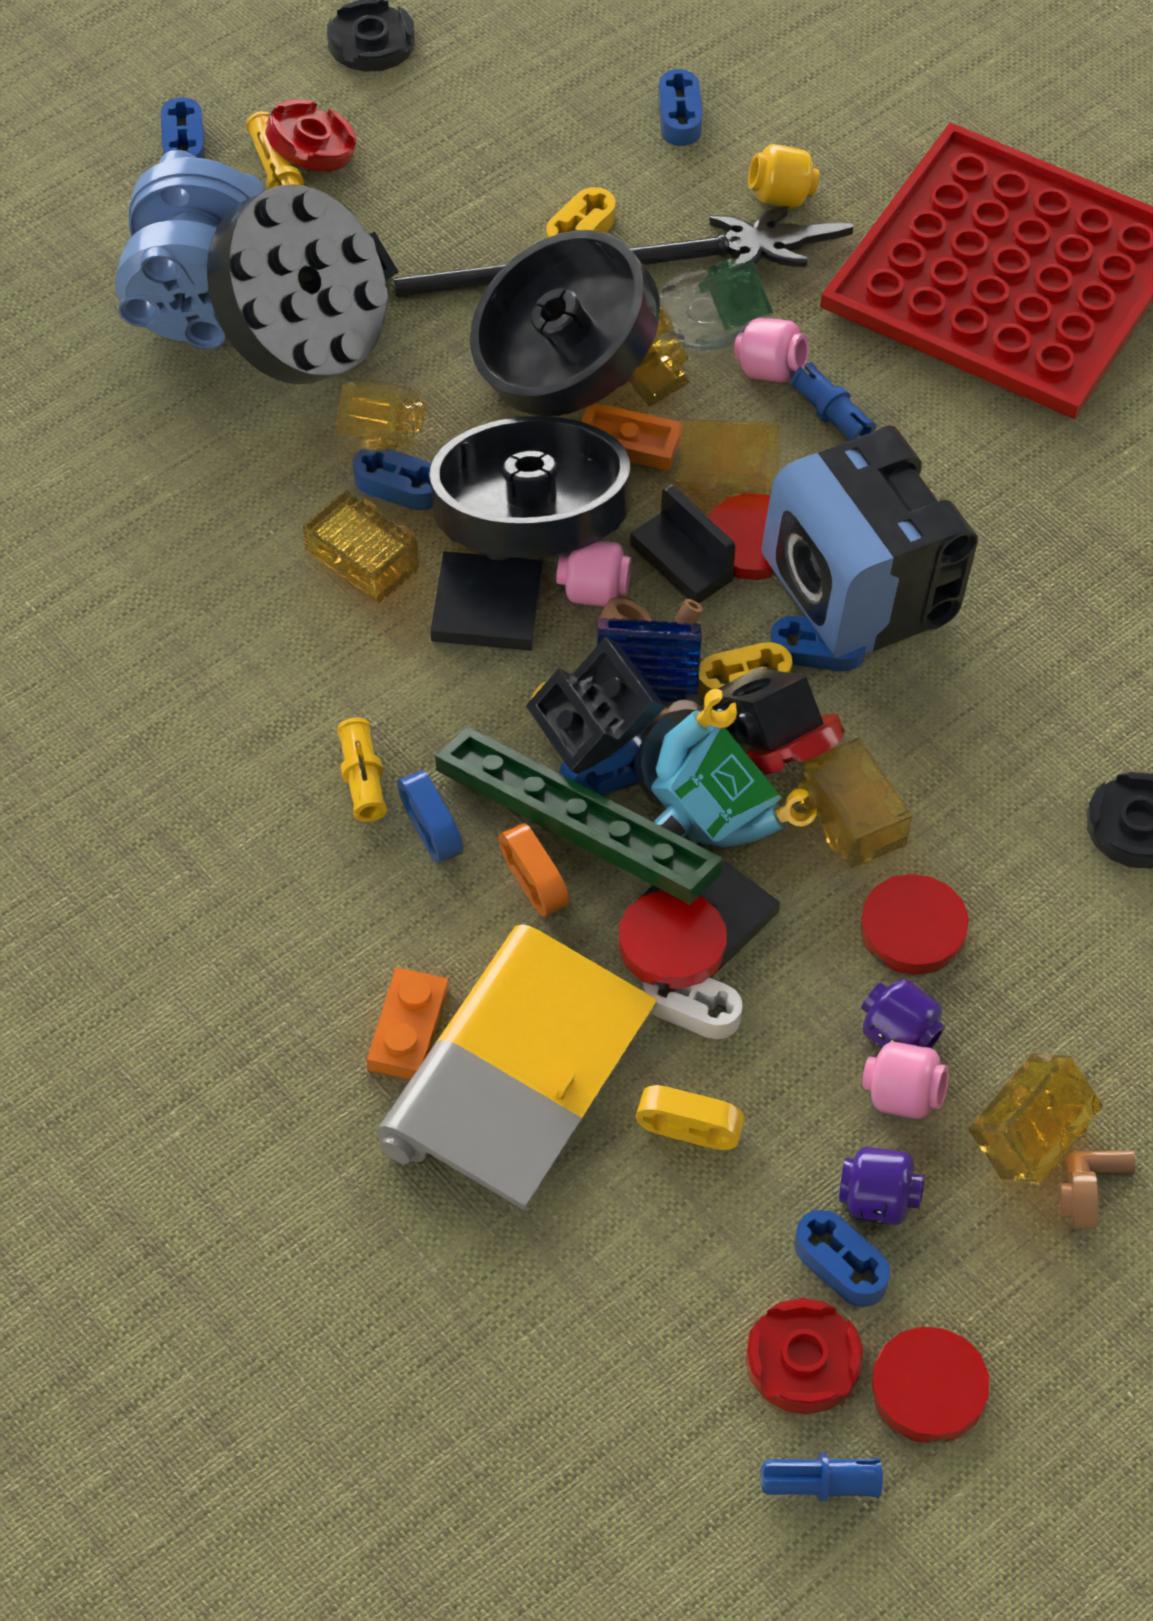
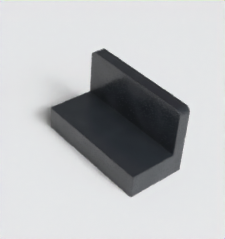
[630,484,736,603]

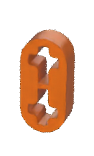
[498,823,570,917]

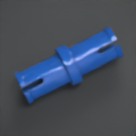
[791,363,876,441]

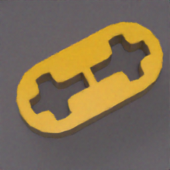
[546,187,616,238]
[697,642,793,700]
[635,1085,745,1150]

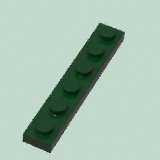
[435,727,723,905]

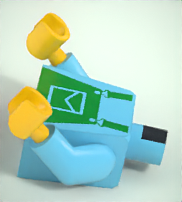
[651,689,817,848]

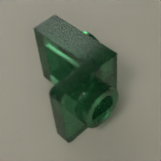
[698,258,773,331]

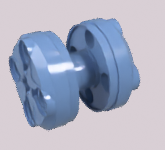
[115,150,266,349]

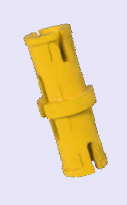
[337,717,387,822]

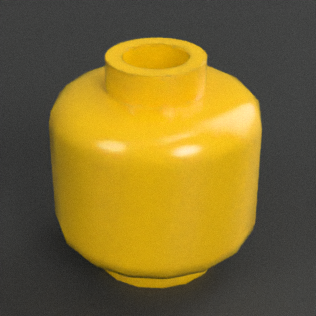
[748,144,819,209]

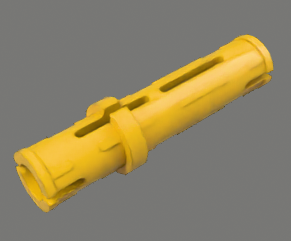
[246,111,304,190]

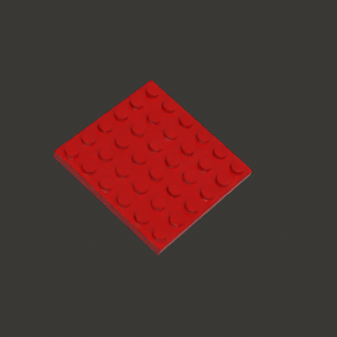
[820,122,1153,419]

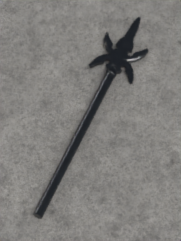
[394,206,853,297]

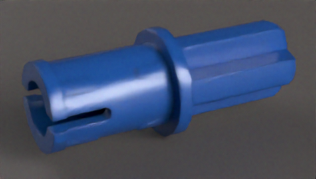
[760,1453,883,1501]

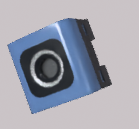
[761,425,978,658]

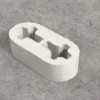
[642,978,743,1039]

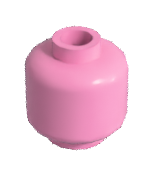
[734,317,809,383]
[556,541,632,607]
[862,1041,949,1120]

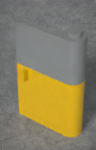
[376,925,657,1210]

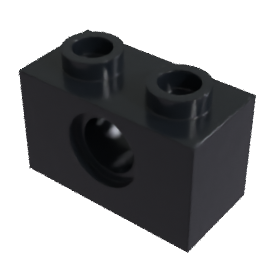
[713,667,824,751]

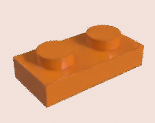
[582,403,683,471]
[366,967,449,1080]

